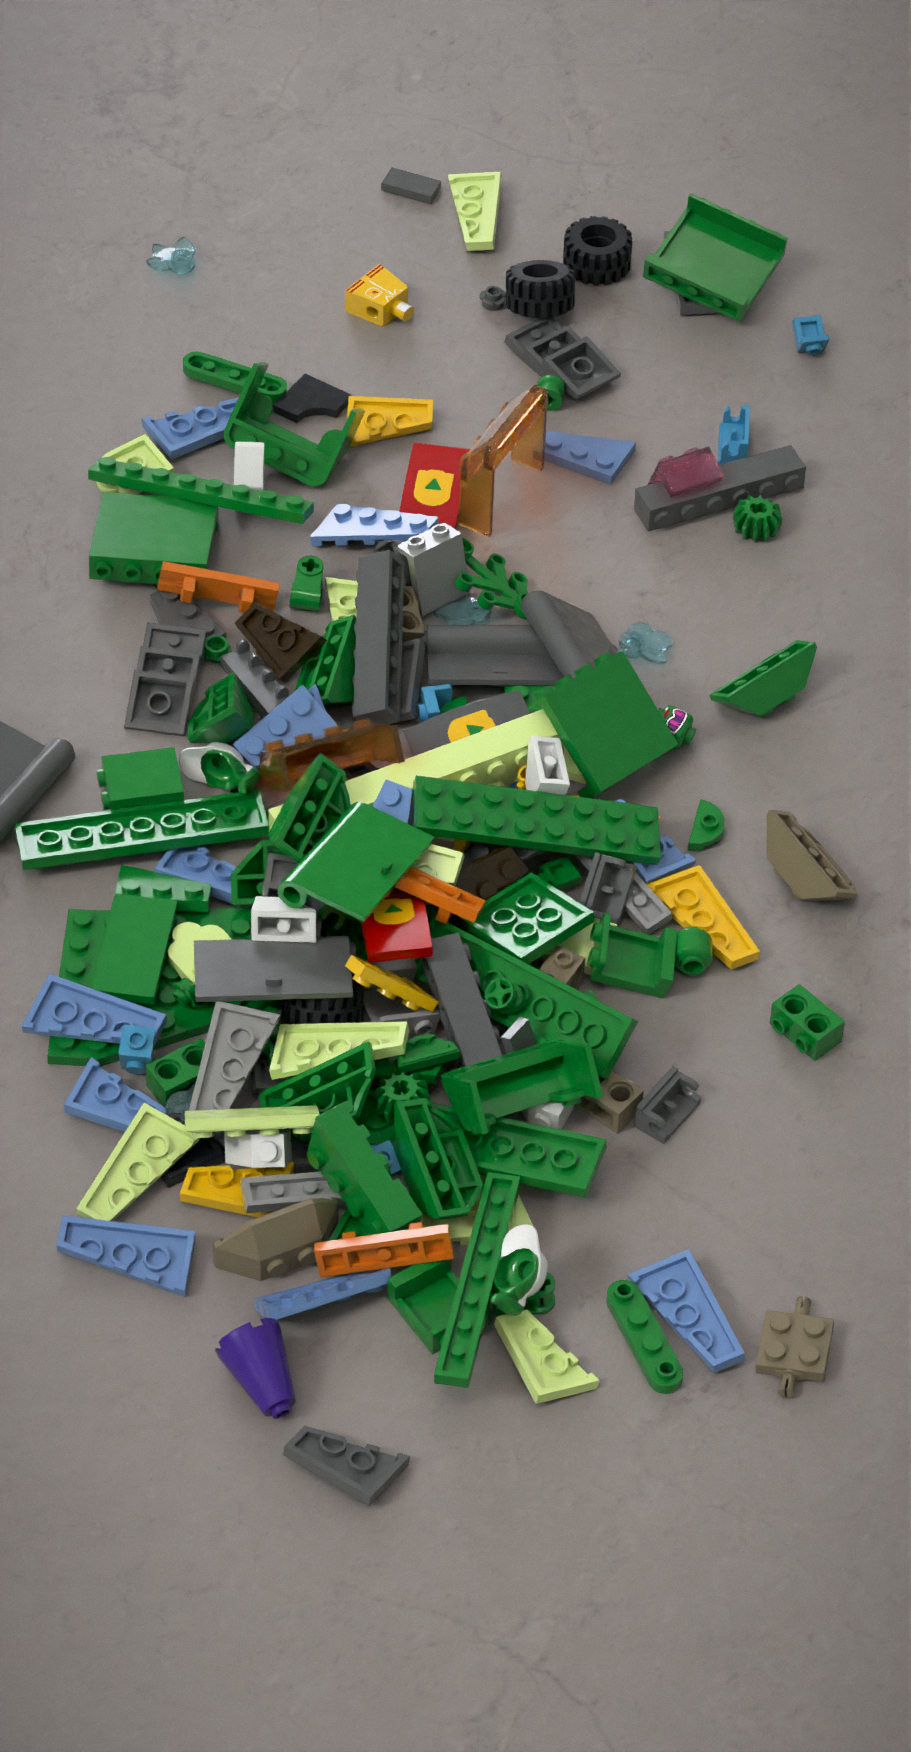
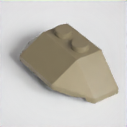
[767,810,858,901]
[213,1197,339,1281]

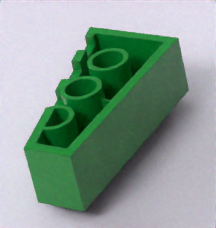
[307,1100,423,1235]

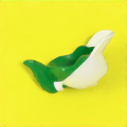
[179,742,260,795]
[490,1224,548,1316]

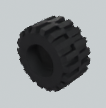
[563,216,633,286]
[506,260,575,318]
[281,974,364,1024]

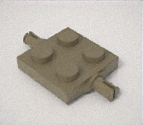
[755,1296,834,1398]

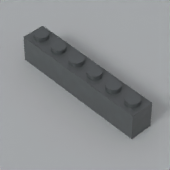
[634,445,806,532]
[352,550,404,729]
[420,933,516,1118]

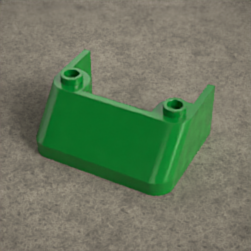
[224,362,365,486]
[440,1040,603,1135]

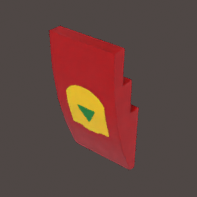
[399,443,470,530]
[361,888,433,963]

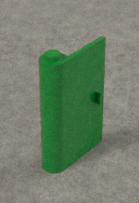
[278,802,435,922]

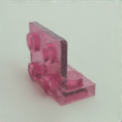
[647,446,724,498]

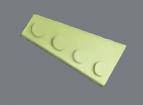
[76,1103,200,1221]

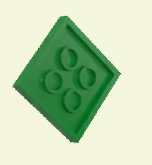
[459,873,595,964]

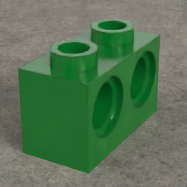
[769,984,845,1061]
[145,1038,205,1111]

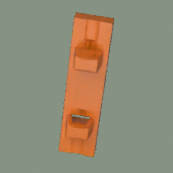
[157,561,279,613]
[382,867,486,924]
[314,1222,454,1278]

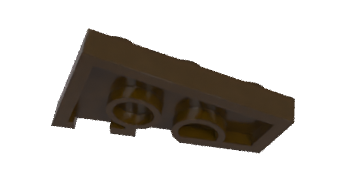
[234,603,327,683]
[436,845,529,932]

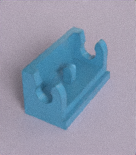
[717,405,750,465]

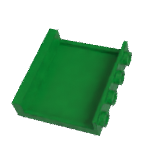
[643,193,788,322]
[89,492,219,584]
[527,650,679,798]

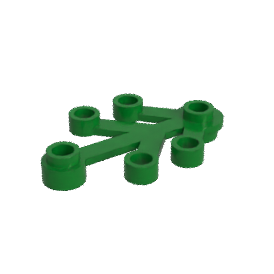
[455,538,528,619]

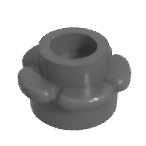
[480,286,506,311]

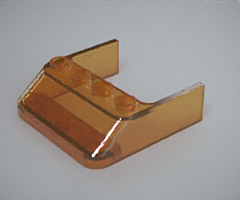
[459,385,548,537]
[259,718,405,791]

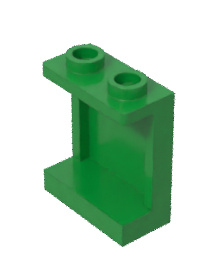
[97,747,184,810]
[587,913,677,998]
[387,1259,490,1355]

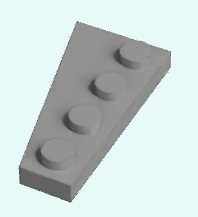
[189,1001,280,1133]

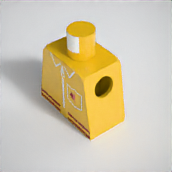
[345,264,414,326]

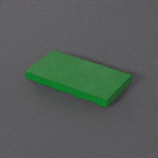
[91,893,178,1005]

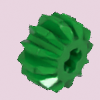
[733,494,782,543]
[374,1070,431,1124]

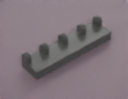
[220,639,289,717]

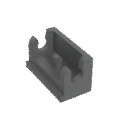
[579,852,637,927]
[634,1066,701,1144]

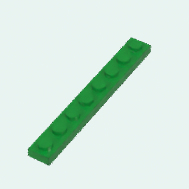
[88,457,314,524]
[434,1172,521,1388]

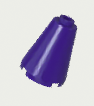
[215,1318,296,1419]

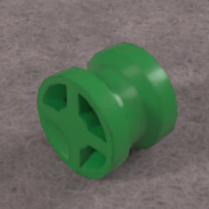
[534,375,565,411]
[484,977,525,1015]

